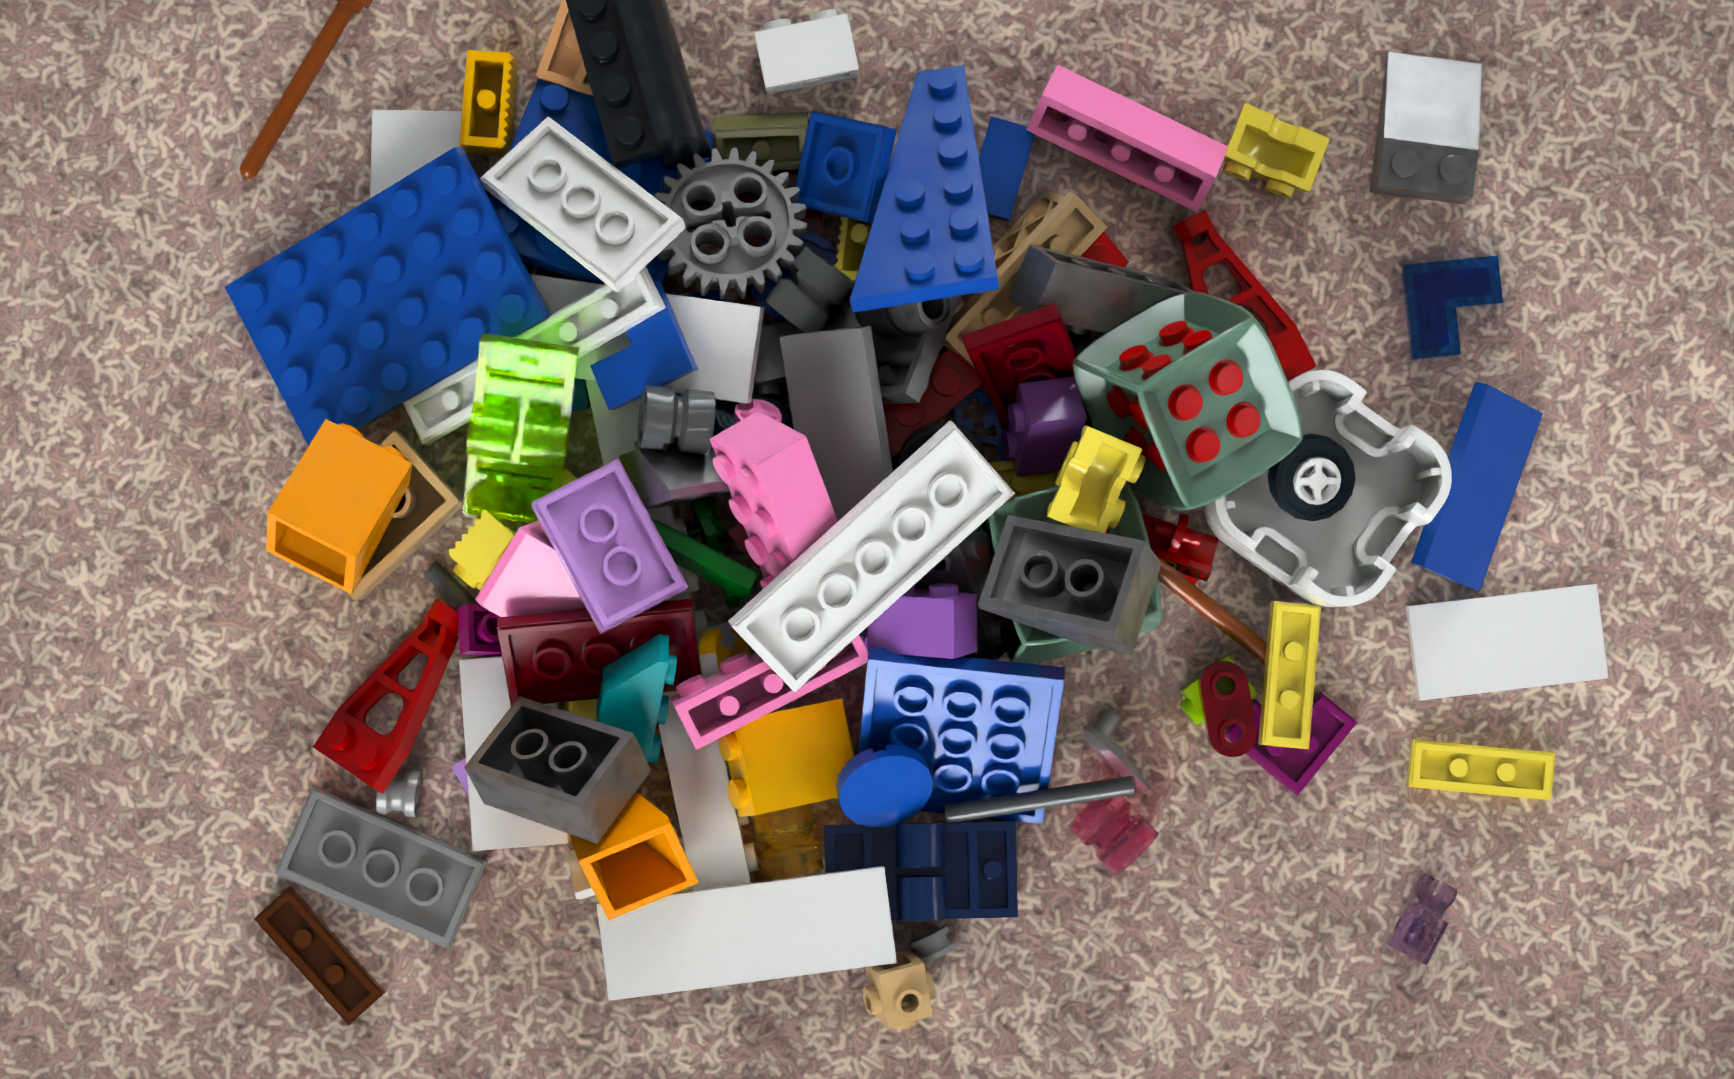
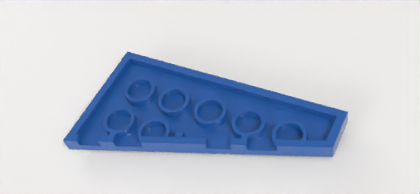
[850,65,999,313]

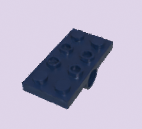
[824,821,1018,921]

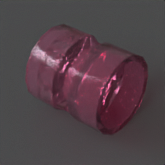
[1068,796,1159,875]

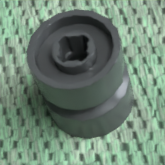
[765,246,855,333]
[637,385,716,455]

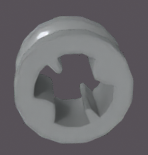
[909,925,957,964]

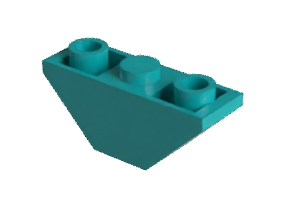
[595,634,677,782]

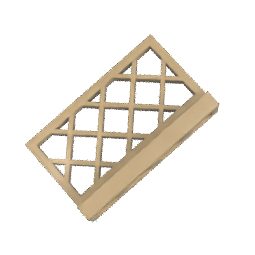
[943,189,1107,368]

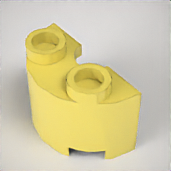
[1222,103,1330,199]
[1047,426,1146,533]

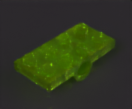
[462,333,579,523]

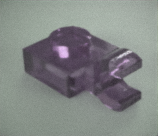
[1388,873,1457,965]

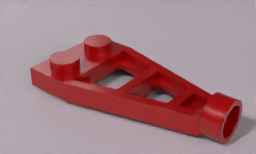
[1172,210,1317,381]
[313,599,459,794]

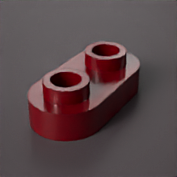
[1198,661,1257,757]

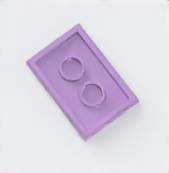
[531,459,688,634]

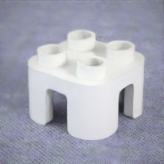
[1203,370,1452,607]

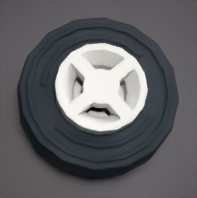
[1267,434,1356,521]

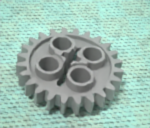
[655,148,807,300]

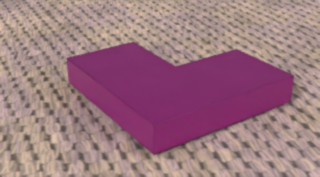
[1224,692,1358,796]

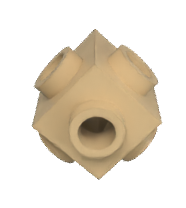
[863,948,935,1030]

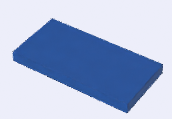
[1411,382,1543,592]

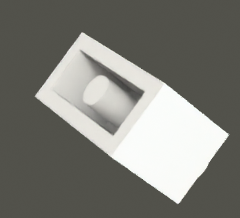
[754,9,859,95]

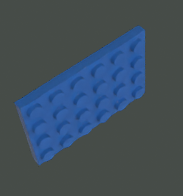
[225,147,551,446]

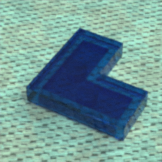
[1401,255,1503,360]

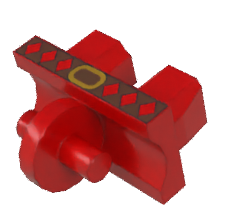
[1141,513,1219,584]

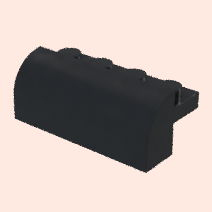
[566,0,711,170]

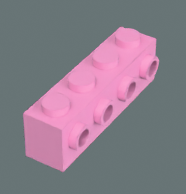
[1026,65,1227,212]
[669,635,868,750]

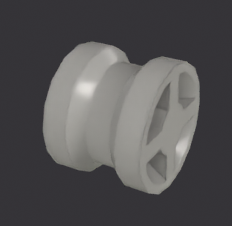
[376,769,423,818]

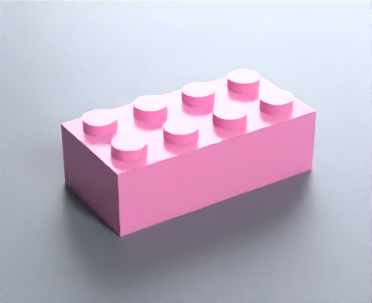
[710,411,838,590]

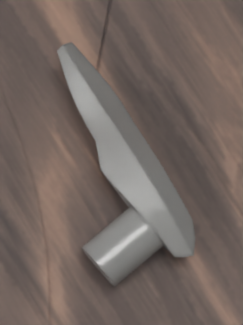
[1083,709,1150,792]

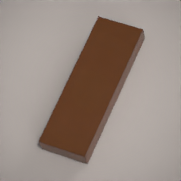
[254,886,386,1025]

